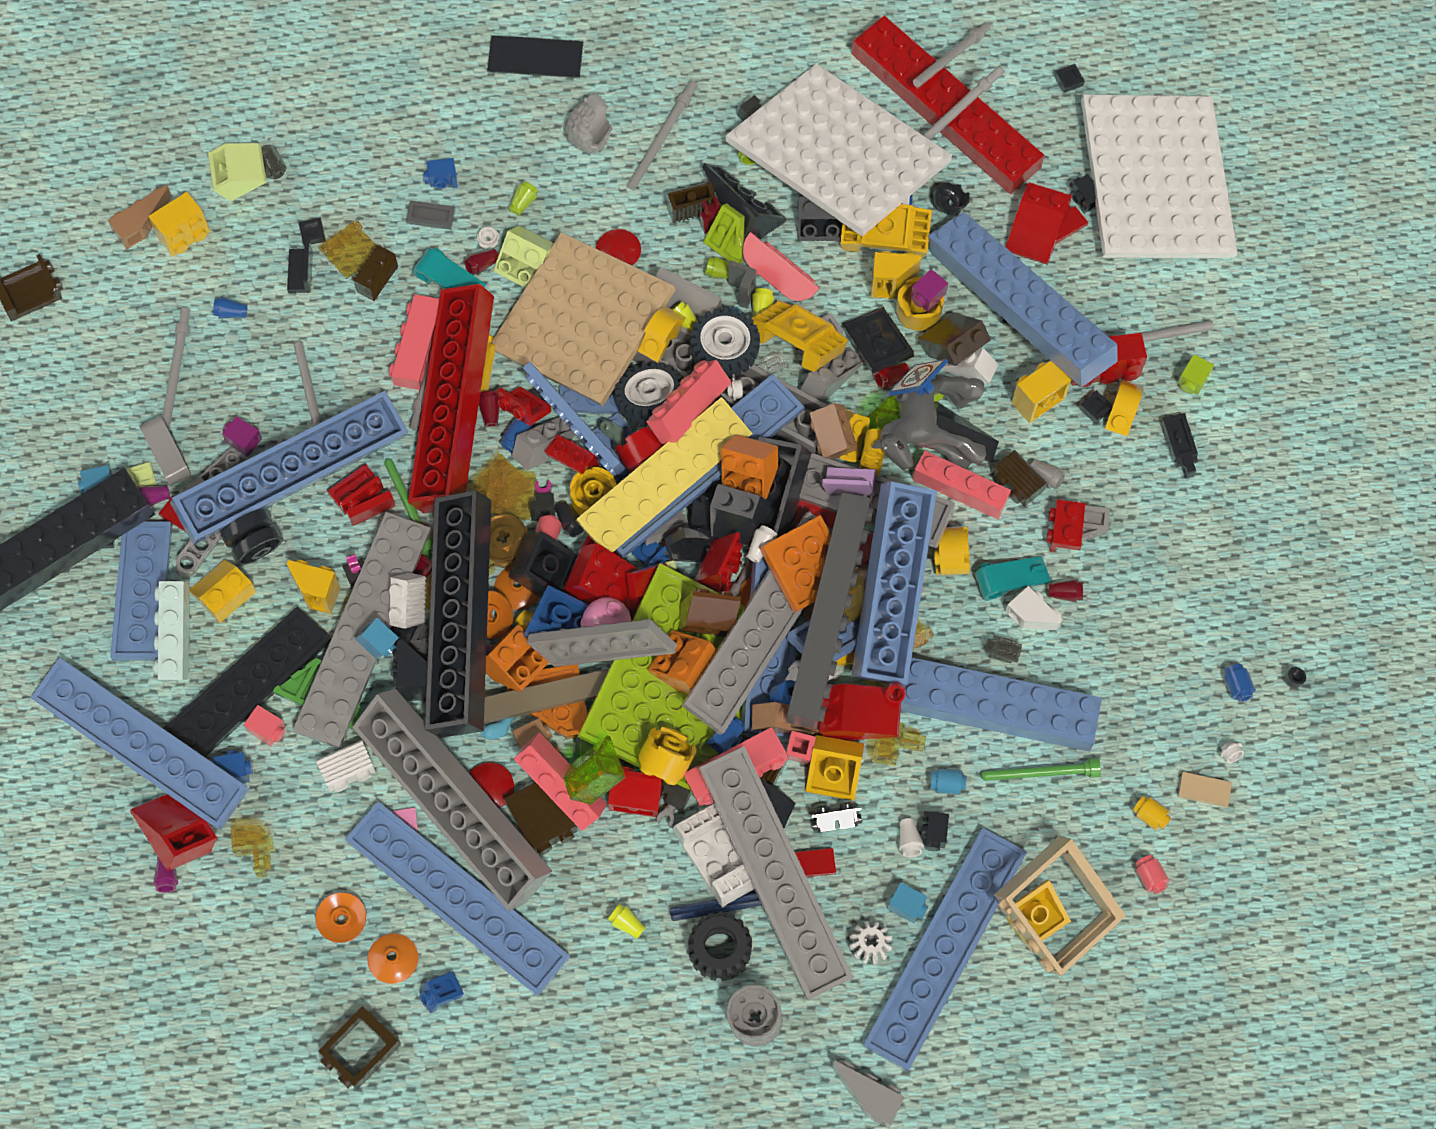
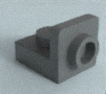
[410,623,429,663]

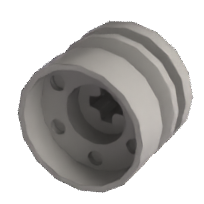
[727,985,783,1047]

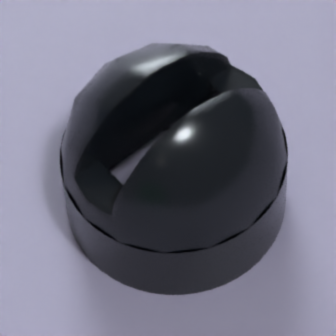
[1285,667,1307,688]

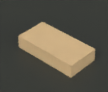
[1178,772,1232,808]

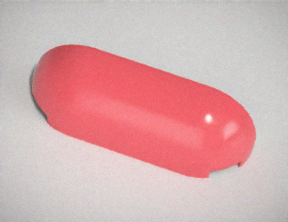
[743,232,820,301]

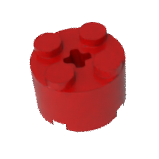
[615,427,665,475]

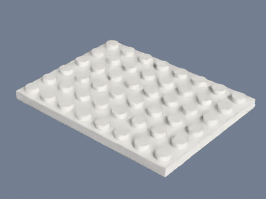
[726,64,952,236]
[1081,95,1238,258]

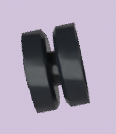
[220,509,284,566]

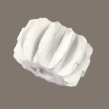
[849,921,892,965]

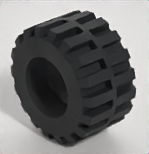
[688,912,752,981]

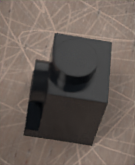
[1069,174,1096,214]
[921,811,949,851]

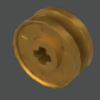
[489,514,528,568]

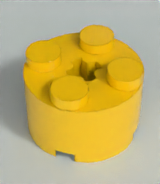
[896,277,944,331]
[570,467,617,516]
[935,526,970,576]
[638,727,697,785]

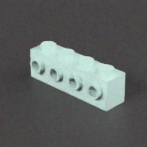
[154,581,189,680]

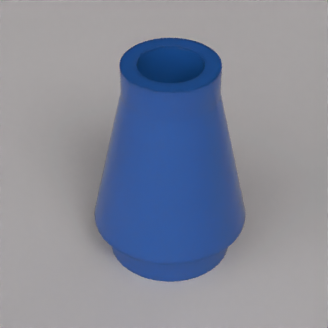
[213,296,248,319]

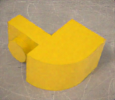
[638,306,686,362]
[1105,380,1144,436]

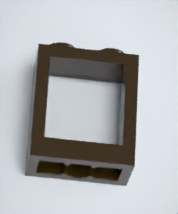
[318,1006,401,1090]

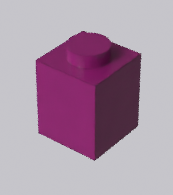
[911,269,949,312]
[222,416,262,457]

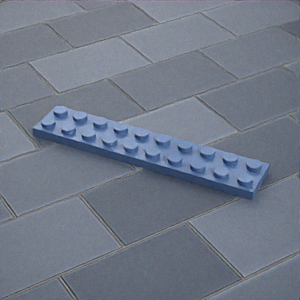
[616,374,804,558]
[30,657,250,830]
[345,802,570,997]
[863,828,1027,1072]

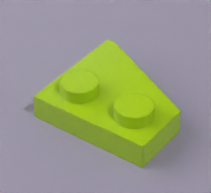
[703,204,744,264]

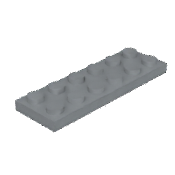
[527,619,677,667]

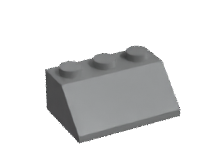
[656,267,721,320]

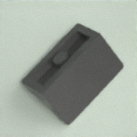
[729,261,757,309]

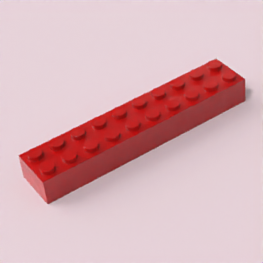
[852,15,1045,195]
[408,284,495,514]

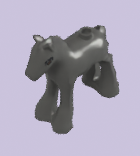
[872,374,986,470]

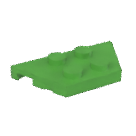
[273,658,361,731]

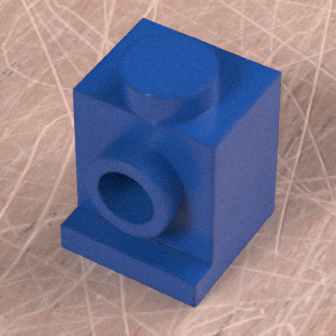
[423,158,458,189]
[706,717,744,754]

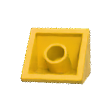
[1007,879,1071,943]

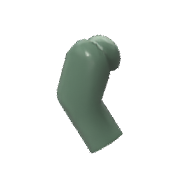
[600,420,625,452]

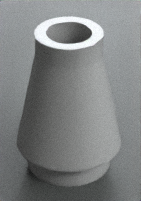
[1031,459,1065,489]

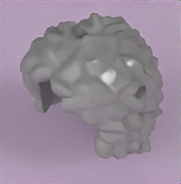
[566,92,613,154]

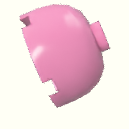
[581,597,631,627]

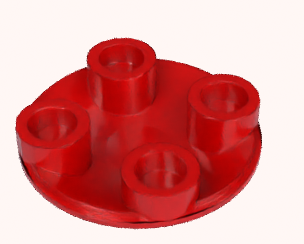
[596,229,641,266]
[469,763,514,808]

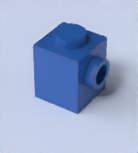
[213,750,253,783]

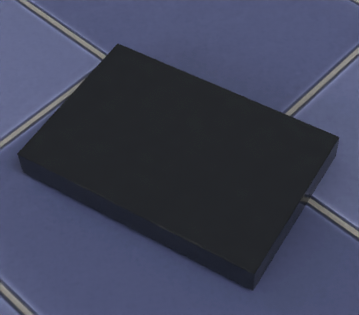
[842,307,914,374]

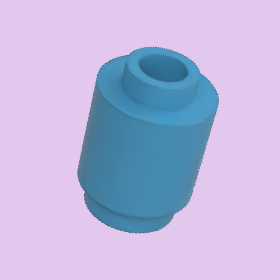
[931,768,967,795]

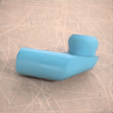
[480,717,514,740]

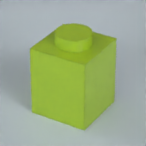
[1177,354,1214,395]

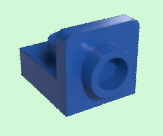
[632,542,669,567]
[419,972,464,1013]

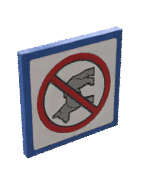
[888,359,948,396]

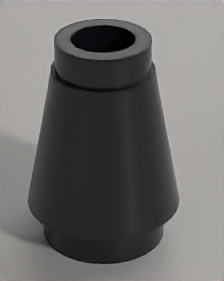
[555,502,584,537]

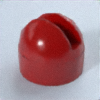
[885,681,906,703]

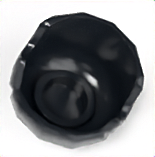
[933,182,970,215]

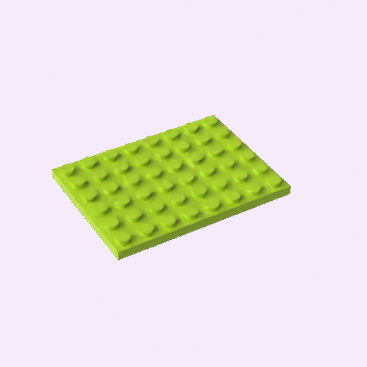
[577,563,744,795]

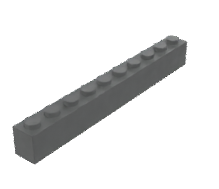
[787,492,874,729]

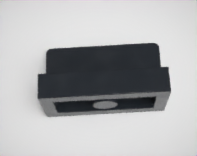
[287,241,313,293]

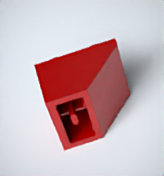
[608,767,663,818]

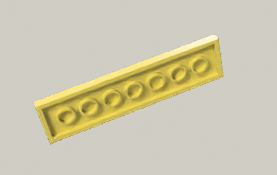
[576,397,753,553]

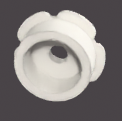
[477,227,500,249]
[728,378,743,401]
[1220,741,1244,764]

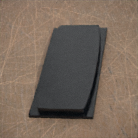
[487,35,584,78]

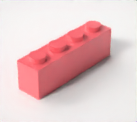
[389,294,439,390]
[646,360,731,444]
[913,451,1011,519]
[684,727,788,806]
[514,732,607,831]

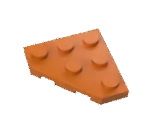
[759,515,831,613]
[507,664,587,739]

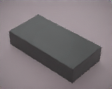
[406,201,455,230]

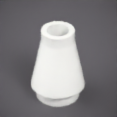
[746,525,778,563]
[899,818,924,858]

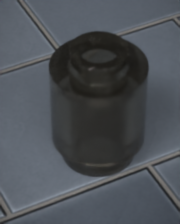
[261,145,287,179]
[984,634,1022,664]

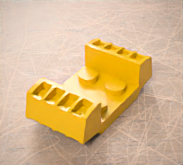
[840,204,932,259]
[752,300,848,372]

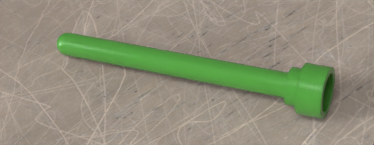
[384,458,433,557]
[981,758,1101,781]

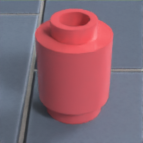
[535,515,562,541]
[1135,855,1170,894]

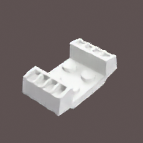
[673,804,754,907]

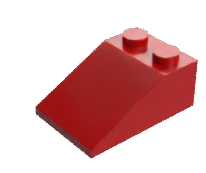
[1006,182,1072,265]
[819,684,902,741]

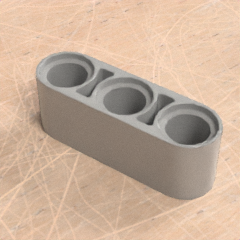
[139,416,191,486]
[176,531,222,578]

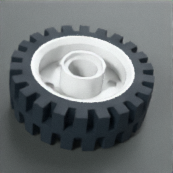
[690,307,760,378]
[615,362,683,427]

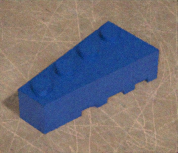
[523,585,589,637]

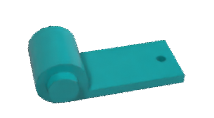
[412,247,486,289]
[974,556,1052,601]

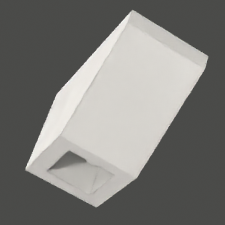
[941,348,998,383]
[1005,586,1063,630]

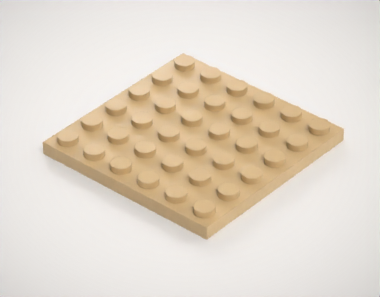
[491,232,676,406]

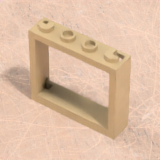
[994,835,1126,976]

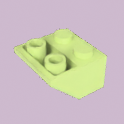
[208,143,267,201]
[494,225,554,288]

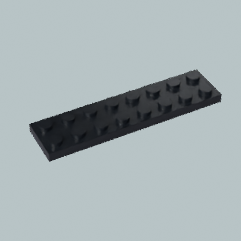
[163,606,331,757]

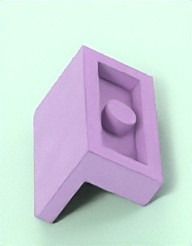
[822,467,876,495]

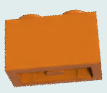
[721,435,778,500]
[486,624,549,692]
[648,630,717,694]

